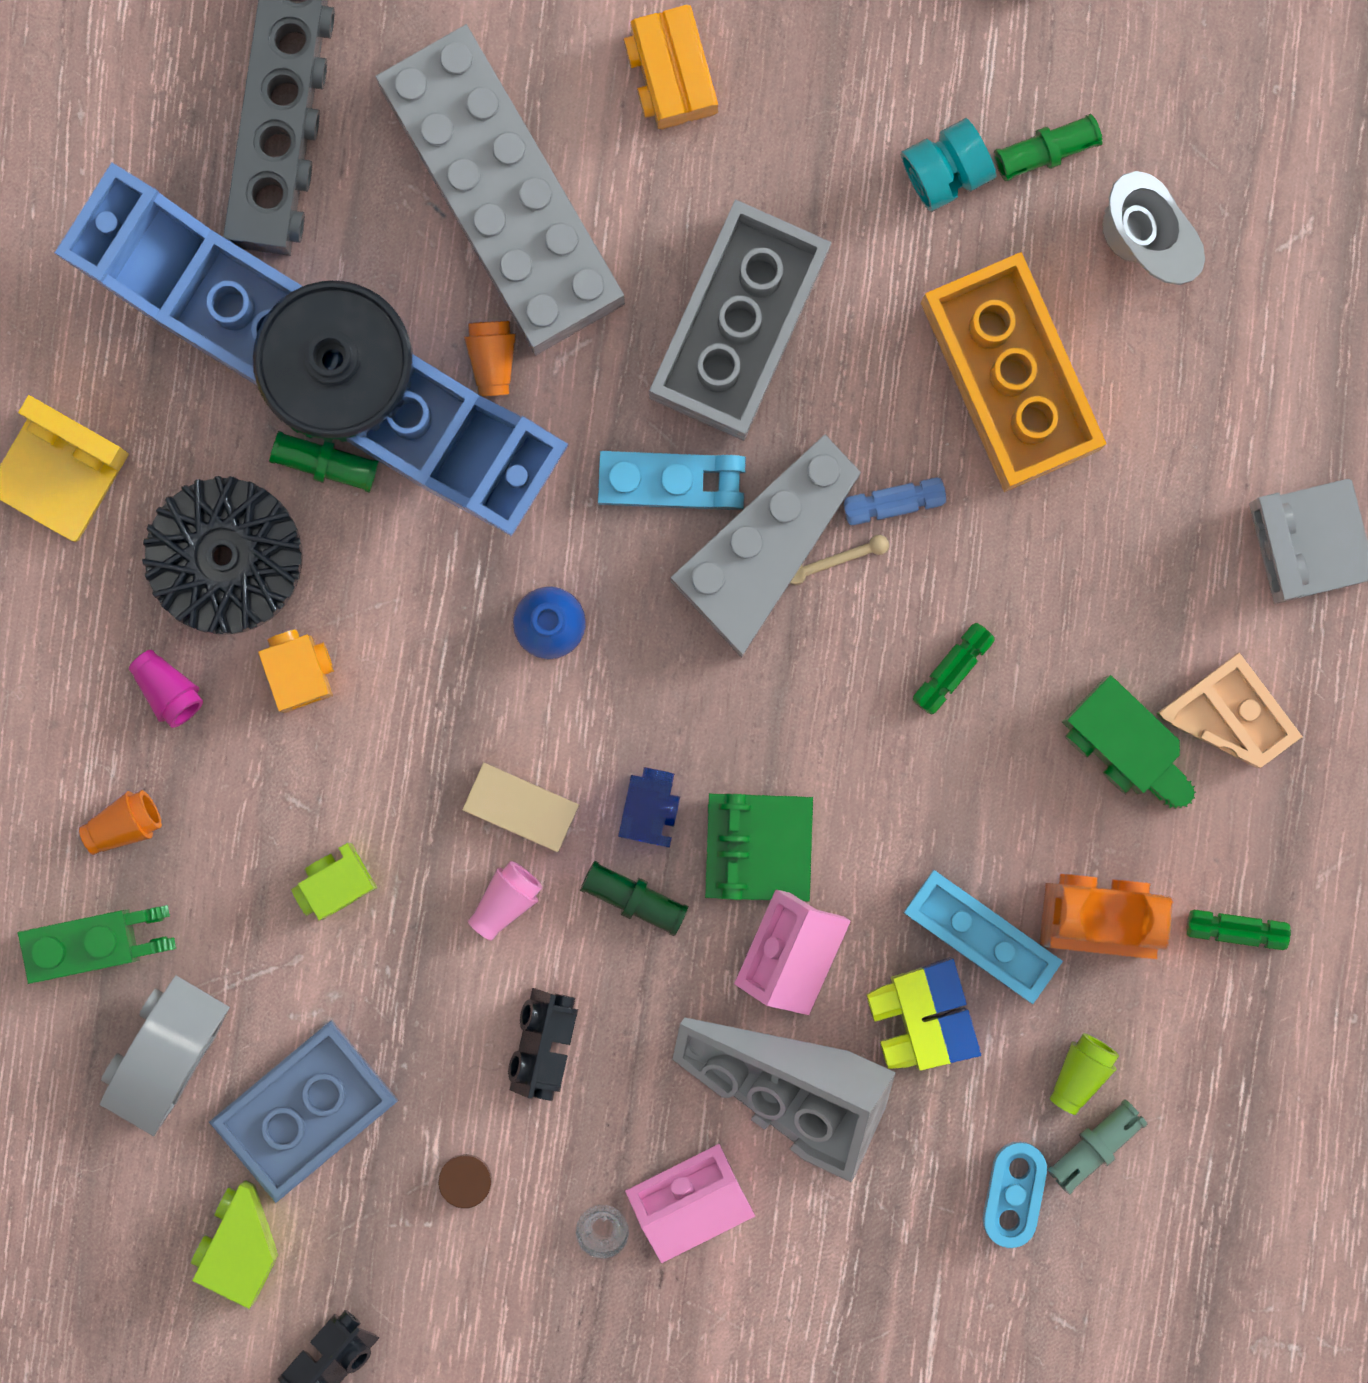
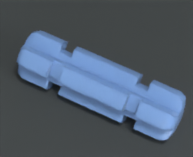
[844,477,946,525]

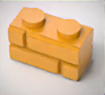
[623,5,718,129]

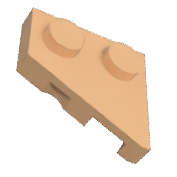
[1156,653,1303,768]

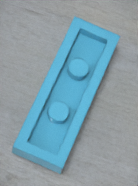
[903,870,1063,1004]

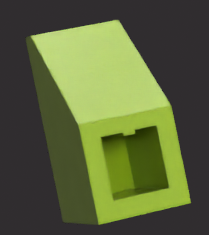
[190,1180,278,1309]

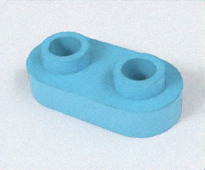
[983,1141,1047,1248]

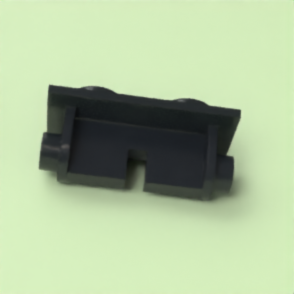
[508,988,579,1101]
[278,1310,379,1383]

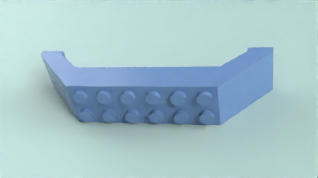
[55,162,568,536]

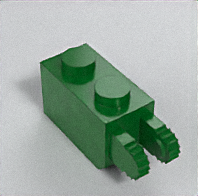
[1062,675,1196,809]
[18,905,177,984]

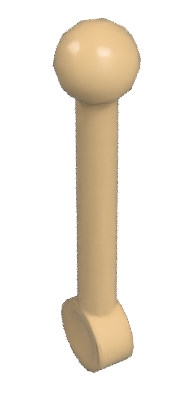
[790,535,889,585]

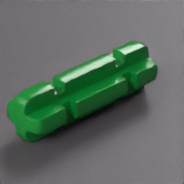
[913,623,995,715]
[1186,910,1291,950]

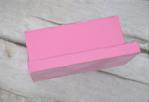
[734,889,851,1015]
[625,1144,755,1263]

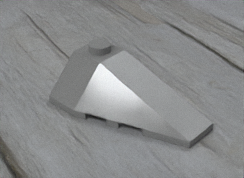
[672,1018,896,1182]

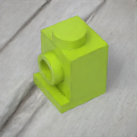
[291,843,378,920]

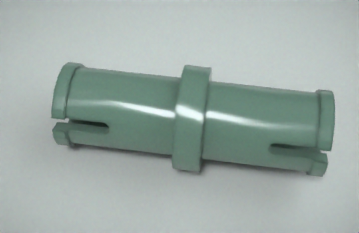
[1047,1099,1148,1195]

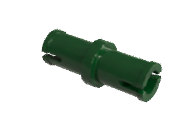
[580,860,689,936]

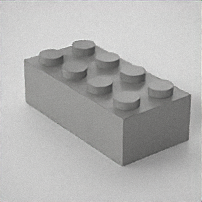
[649,199,832,441]

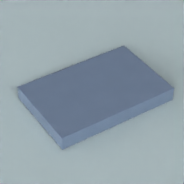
[209,1020,399,1203]

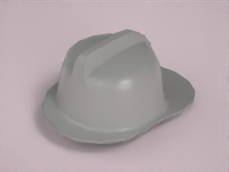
[1102,171,1205,285]

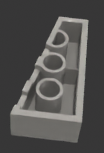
[671,434,861,658]

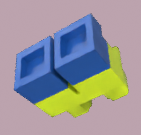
[866,957,982,1071]

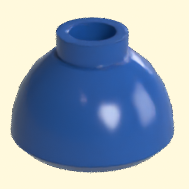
[513,587,586,659]

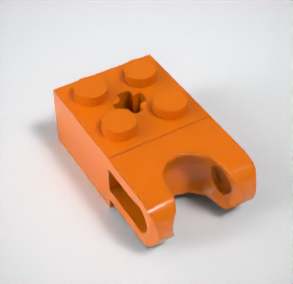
[1039,874,1172,959]

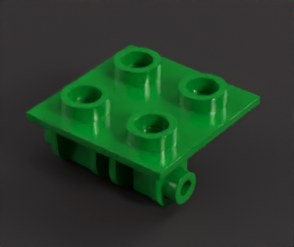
[705,793,813,902]

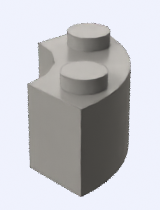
[99,976,230,1136]

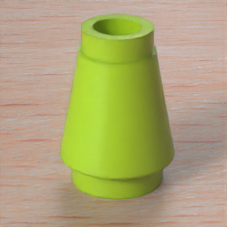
[1049,1033,1119,1115]

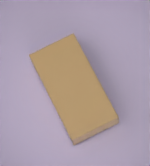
[462,762,579,853]

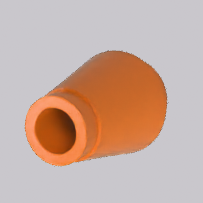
[464,321,516,396]
[79,790,162,855]

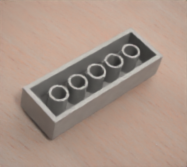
[376,24,625,356]

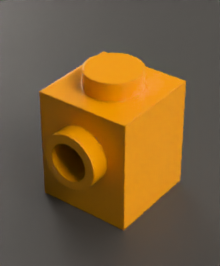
[258,629,334,713]

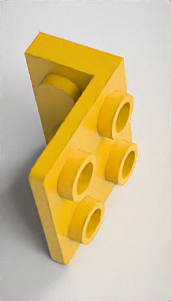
[0,395,129,542]

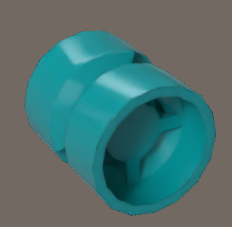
[900,118,997,212]

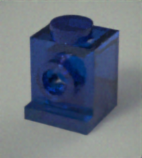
[618,767,681,848]

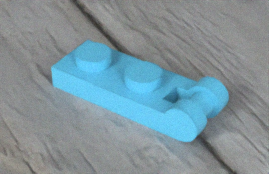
[598,451,746,510]

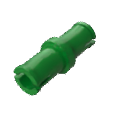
[994,114,1103,182]
[269,431,379,493]

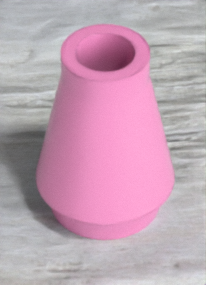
[468,861,542,941]

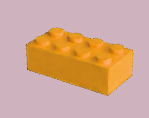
[921,252,1107,493]

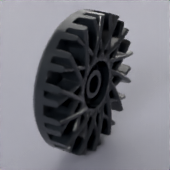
[253,280,414,442]
[142,476,303,635]

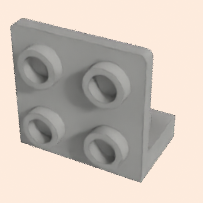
[1249,479,1368,604]

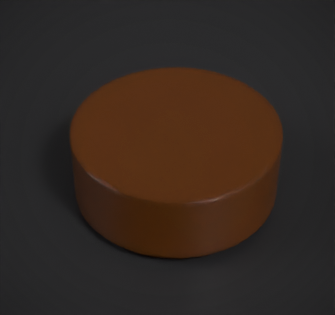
[438,1154,492,1208]

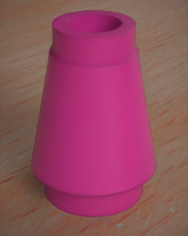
[128,649,203,728]

